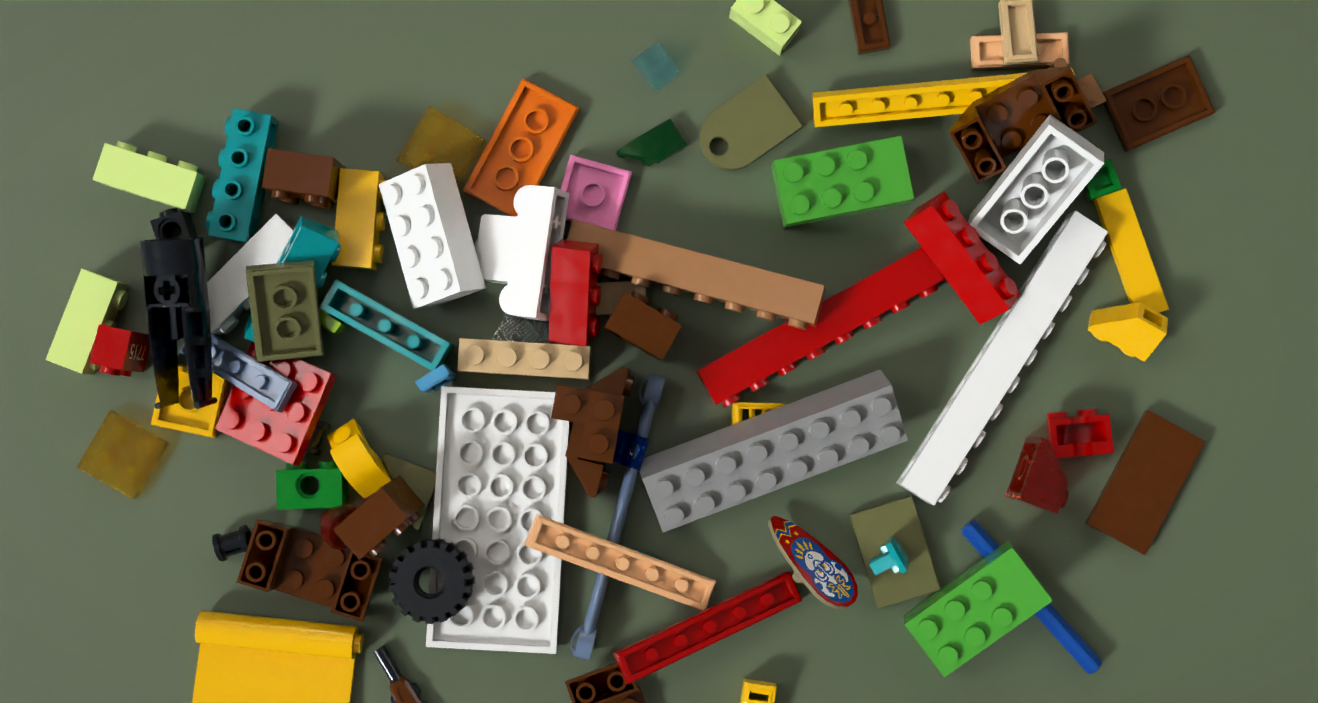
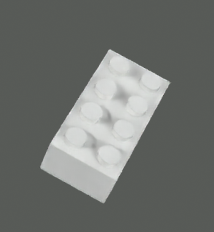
[968,114,1104,264]
[379,163,486,309]

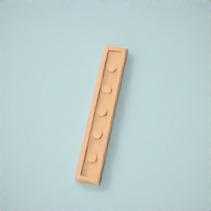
[524,514,716,611]

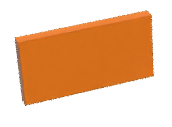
[463,78,580,217]

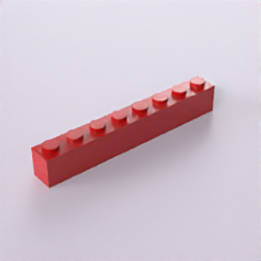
[697,247,944,408]

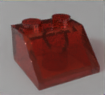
[1005,437,1069,514]

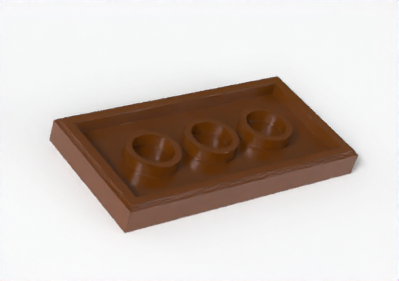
[1085,410,1206,555]

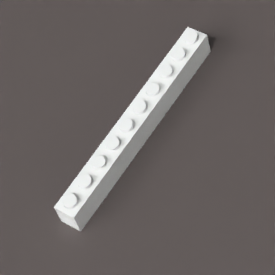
[896,211,1108,505]

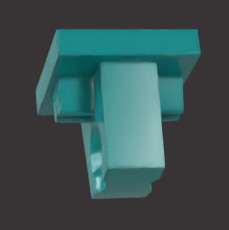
[869,536,909,575]

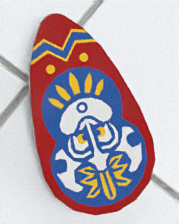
[768,516,858,609]

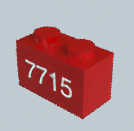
[90,324,150,377]

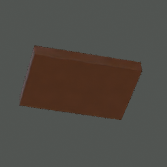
[1102,55,1216,152]

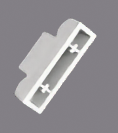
[474,185,570,321]

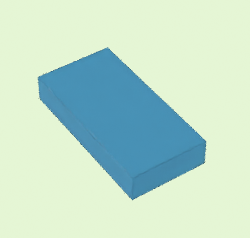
[415,364,457,393]

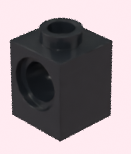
[150,208,198,239]

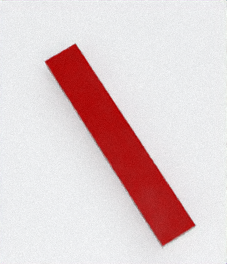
[613,571,803,684]

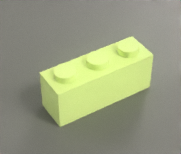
[92,141,206,213]
[45,268,128,375]

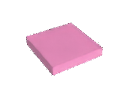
[561,155,632,231]

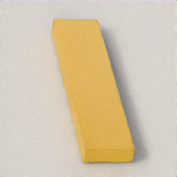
[1093,188,1169,313]

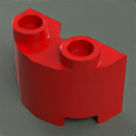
[1046,409,1114,459]

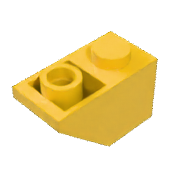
[1088,302,1168,362]

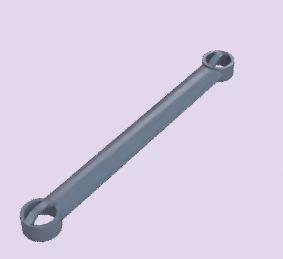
[571,374,665,661]

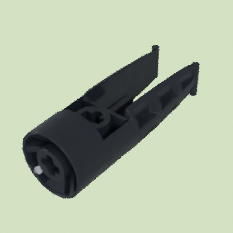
[140,237,217,409]

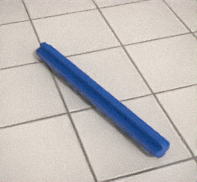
[961,520,1102,674]

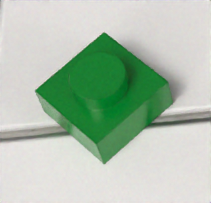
[1084,159,1122,201]

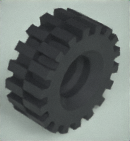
[388,538,475,624]

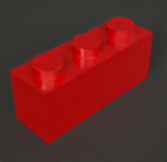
[548,240,603,346]

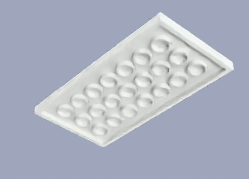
[426,386,570,654]

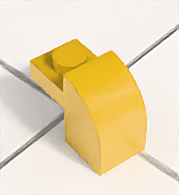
[327,418,391,499]

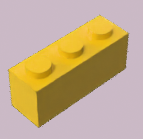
[332,168,387,271]

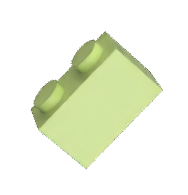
[729,0,802,56]

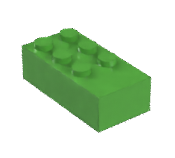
[771,136,914,229]
[903,540,1053,678]

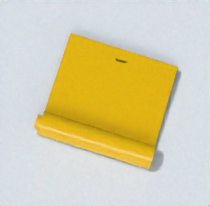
[192,610,364,703]

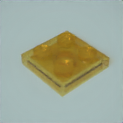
[396,106,485,186]
[77,411,169,499]

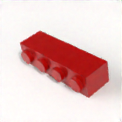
[903,191,1021,325]

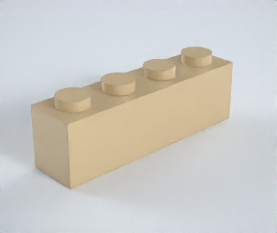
[457,338,592,380]

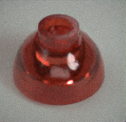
[320,504,357,549]

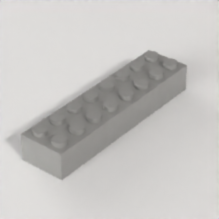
[636,370,908,533]

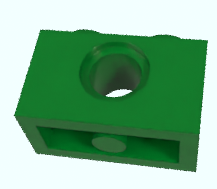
[276,461,349,510]

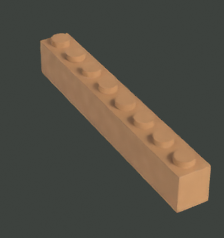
[567,220,826,330]

